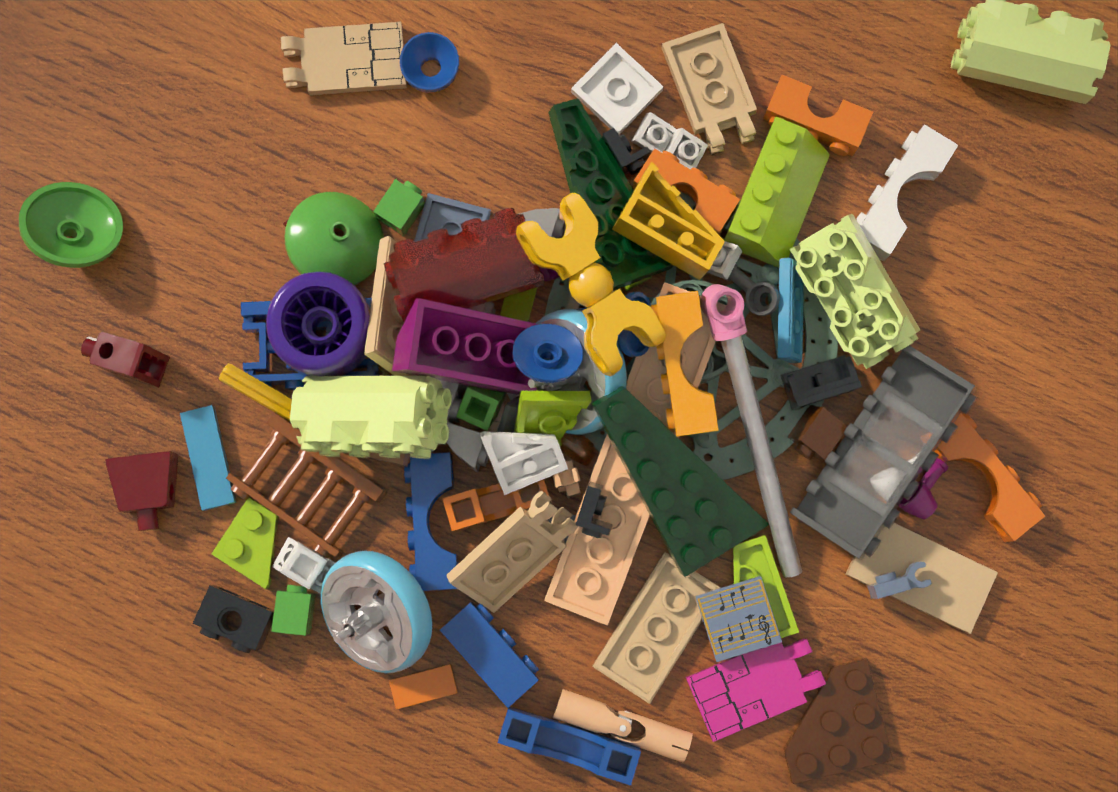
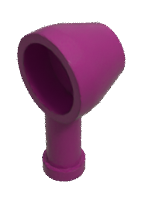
[898,458,949,520]

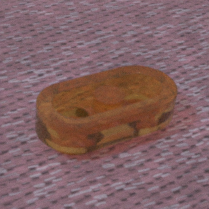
[560,433,596,466]

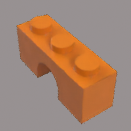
[763,75,873,156]
[633,148,740,236]
[442,479,551,533]

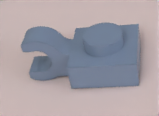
[867,562,932,599]

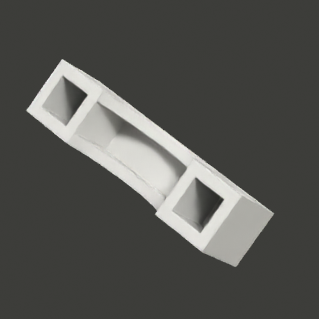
[856,124,958,261]

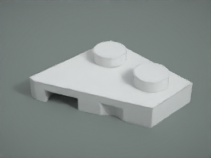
[479,431,568,495]

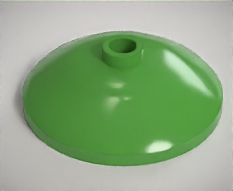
[19,182,123,268]
[284,192,384,285]

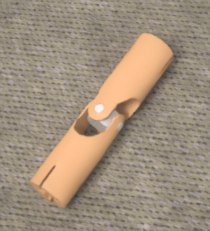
[553,689,693,763]

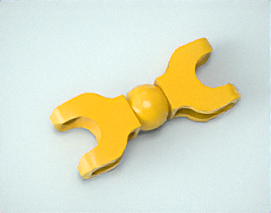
[516,193,666,376]

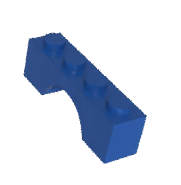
[404,452,458,591]
[497,706,641,785]

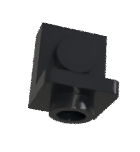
[602,128,651,175]
[576,482,613,538]

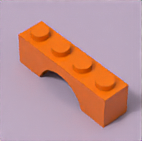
[920,413,1045,542]

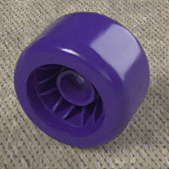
[266,271,370,376]

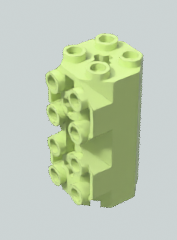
[951,0,1110,104]
[790,214,920,369]
[290,376,452,459]

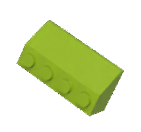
[724,117,830,268]

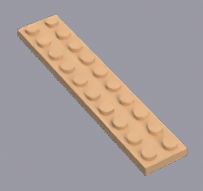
[544,282,727,626]

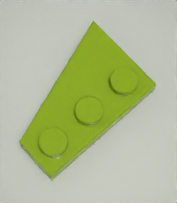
[514,391,592,446]
[733,535,799,638]

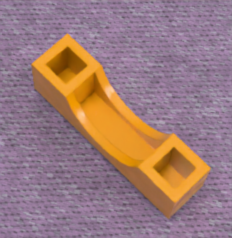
[650,291,718,437]

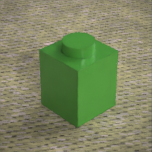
[373,179,425,236]
[456,386,507,431]
[271,585,316,636]

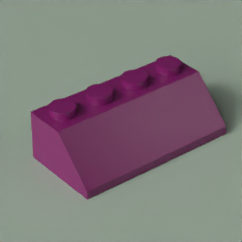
[392,298,538,395]

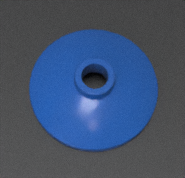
[513,324,583,383]

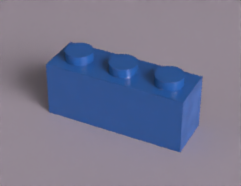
[440,602,540,708]

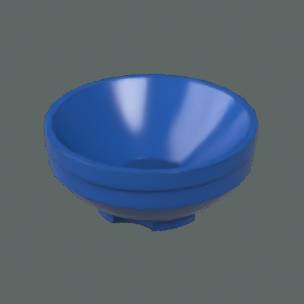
[400,32,459,93]

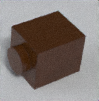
[788,405,848,460]

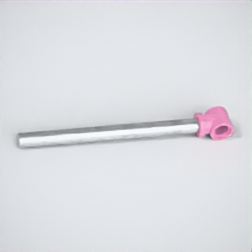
[700,284,802,577]

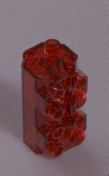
[383,208,544,322]

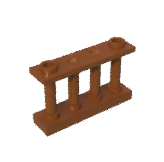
[226,412,387,559]

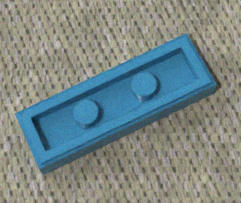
[778,258,804,363]
[180,405,237,511]

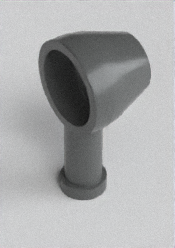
[728,265,780,316]

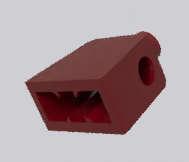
[81,332,170,388]
[105,451,178,531]

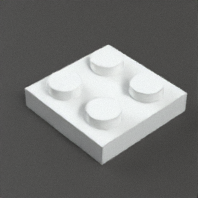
[571,43,663,135]

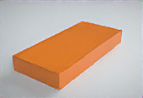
[389,664,458,709]

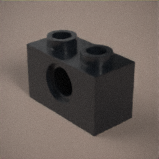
[192,585,274,653]

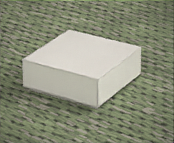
[279,542,328,589]

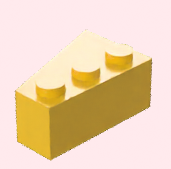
[612,162,725,280]

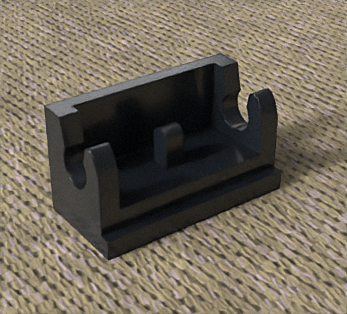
[780,355,862,410]

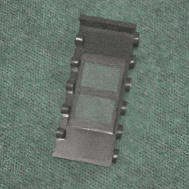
[790,345,978,560]

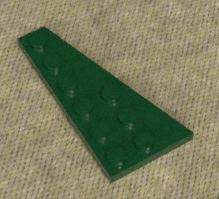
[548,98,674,291]
[591,386,769,577]

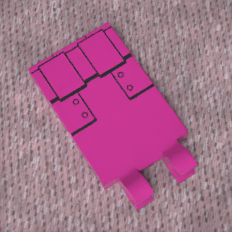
[685,638,826,742]

